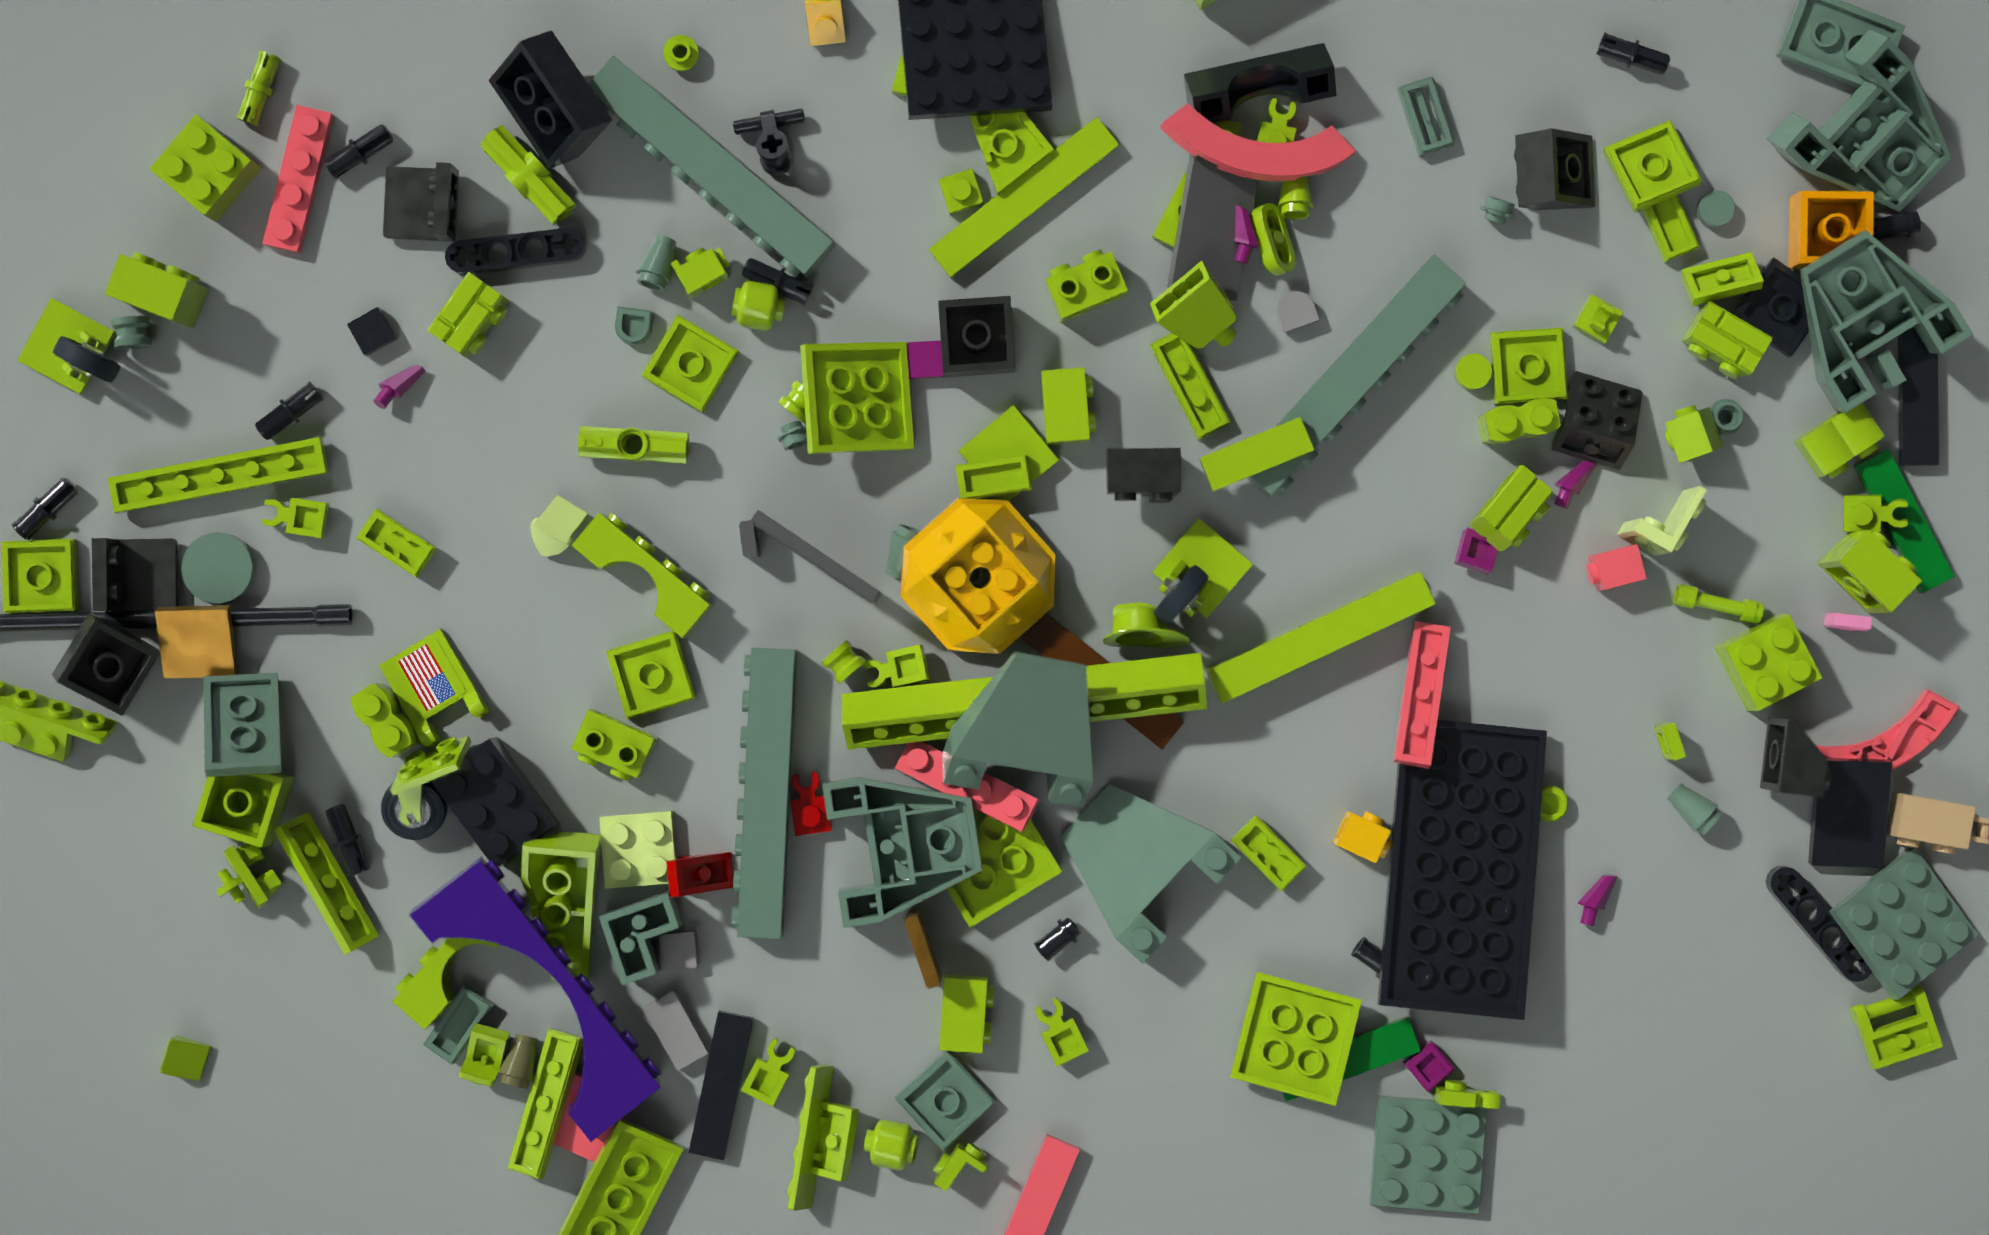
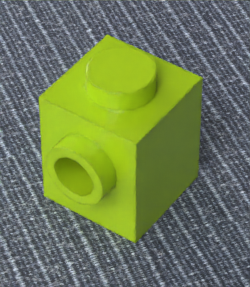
[1665,404,1724,463]

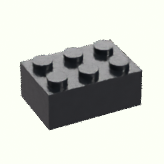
[488,30,612,169]
[431,737,560,867]

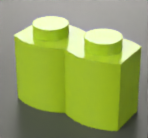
[1477,398,1561,445]
[1794,403,1885,479]
[351,683,420,758]

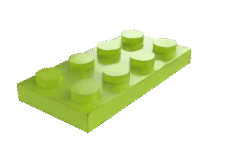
[558,1118,683,1235]

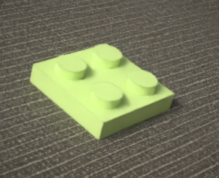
[599,811,676,889]

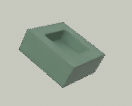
[1865,349,1906,391]

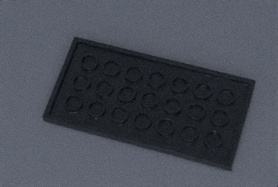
[1377,720,1547,1020]

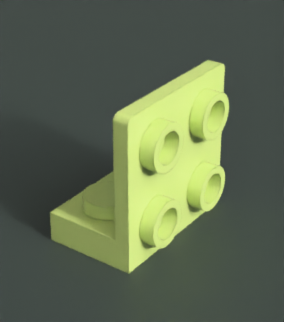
[1617,486,1707,556]

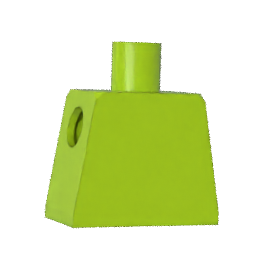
[1150,261,1237,349]

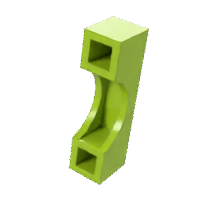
[571,512,713,638]
[392,938,501,1030]

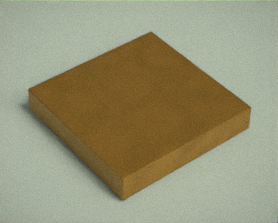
[155,605,238,679]
[904,909,942,989]

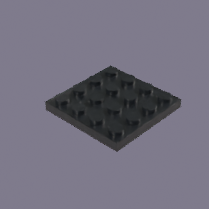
[897,0,1053,120]

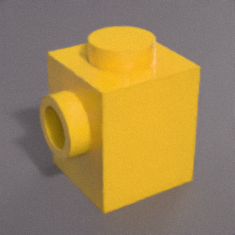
[1332,811,1392,863]

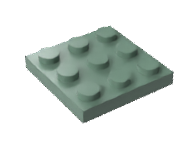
[1829,848,1979,1000]
[1369,1095,1487,1214]

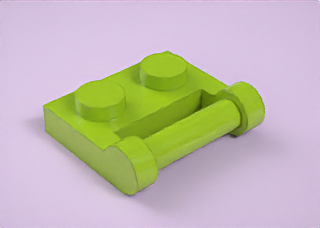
[1850,984,1943,1070]

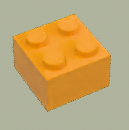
[1788,191,1874,269]

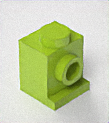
[671,247,730,299]

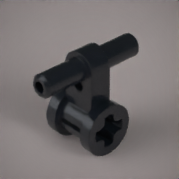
[733,108,805,176]

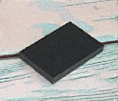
[1808,758,1892,868]

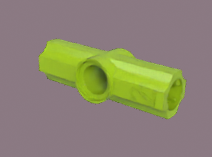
[480,125,576,226]
[578,426,690,464]

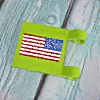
[379,629,489,747]

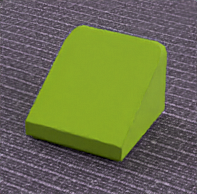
[159,1035,211,1081]

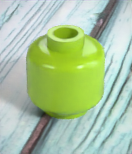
[731,281,785,331]
[864,1119,919,1171]

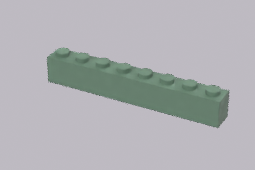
[589,55,835,279]
[1247,254,1466,497]
[731,648,797,939]

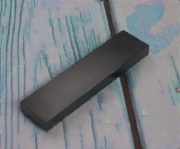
[1898,327,1939,466]
[688,1010,754,1160]

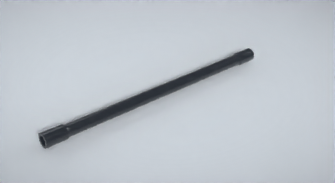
[0,604,353,632]

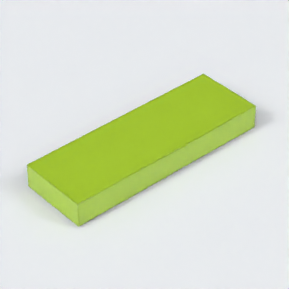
[1149,333,1231,440]
[1199,416,1314,492]

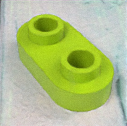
[1251,203,1296,276]

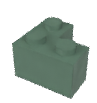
[599,891,684,986]

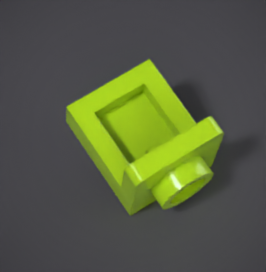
[459,1023,510,1087]
[933,1142,989,1192]

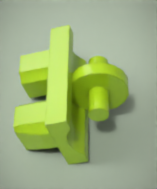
[216,843,282,909]

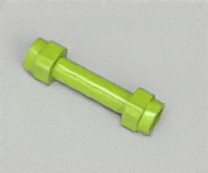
[1673,584,1764,624]

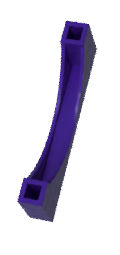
[409,856,662,1142]

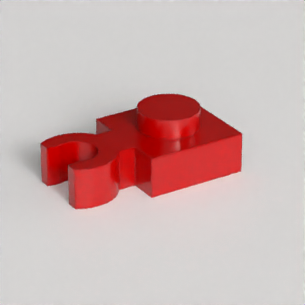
[790,771,832,836]

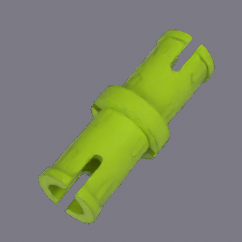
[236,51,282,127]

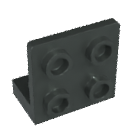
[383,162,459,242]
[1551,371,1643,470]
[92,538,178,611]

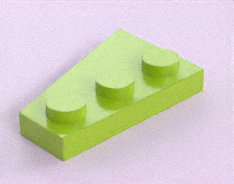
[969,112,1054,195]

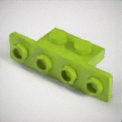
[0,680,117,762]
[787,1064,859,1211]

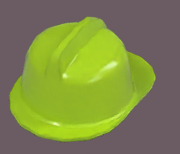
[1103,602,1190,648]

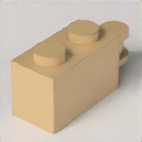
[1886,792,1989,854]

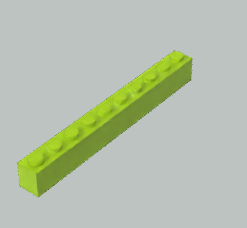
[842,653,1207,750]

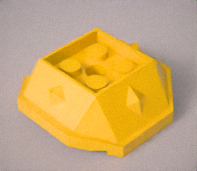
[900,498,1055,654]

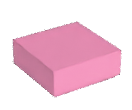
[1824,613,1872,632]

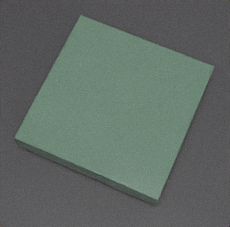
[895,1051,996,1152]

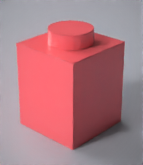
[1586,544,1647,591]

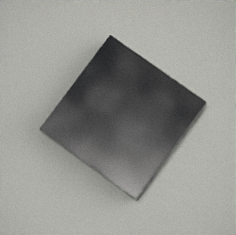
[1732,257,1809,358]

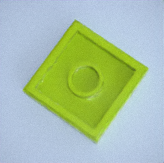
[1603,120,1702,213]
[641,314,740,413]
[1489,327,1568,405]
[958,405,1059,502]
[1,539,79,613]
[606,631,697,720]

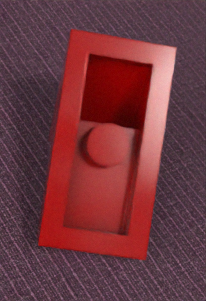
[666,852,734,897]

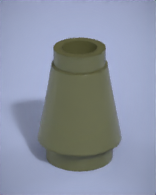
[498,1034,537,1089]

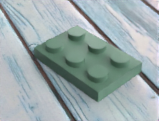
[1776,0,1906,88]
[203,673,282,777]

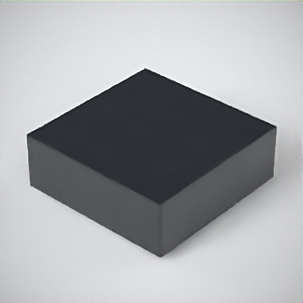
[347,307,398,357]

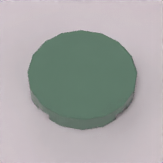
[181,532,256,604]

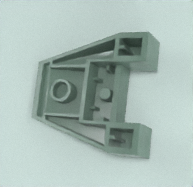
[1766,29,1952,212]
[1800,230,1973,413]
[942,652,1093,808]
[822,777,982,928]
[1060,783,1241,964]

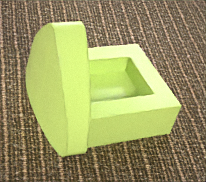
[531,495,588,556]

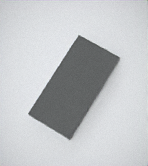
[1167,154,1259,301]
[751,510,882,604]

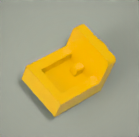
[805,0,846,46]

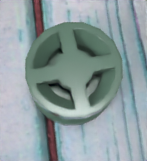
[112,316,152,350]

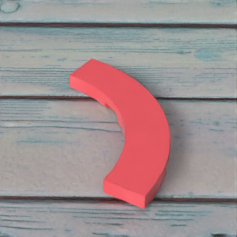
[1160,103,1356,182]
[1816,690,1960,771]

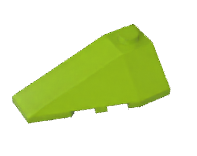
[521,831,601,980]

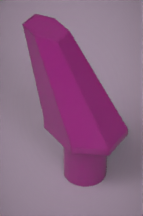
[1234,205,1258,265]
[373,365,425,409]
[1554,461,1597,509]
[1578,875,1618,926]

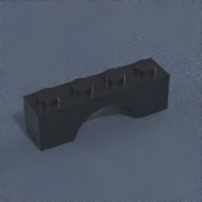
[1184,43,1337,123]

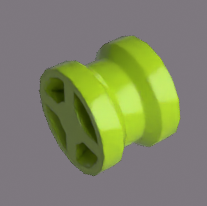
[778,380,806,425]
[821,640,866,685]

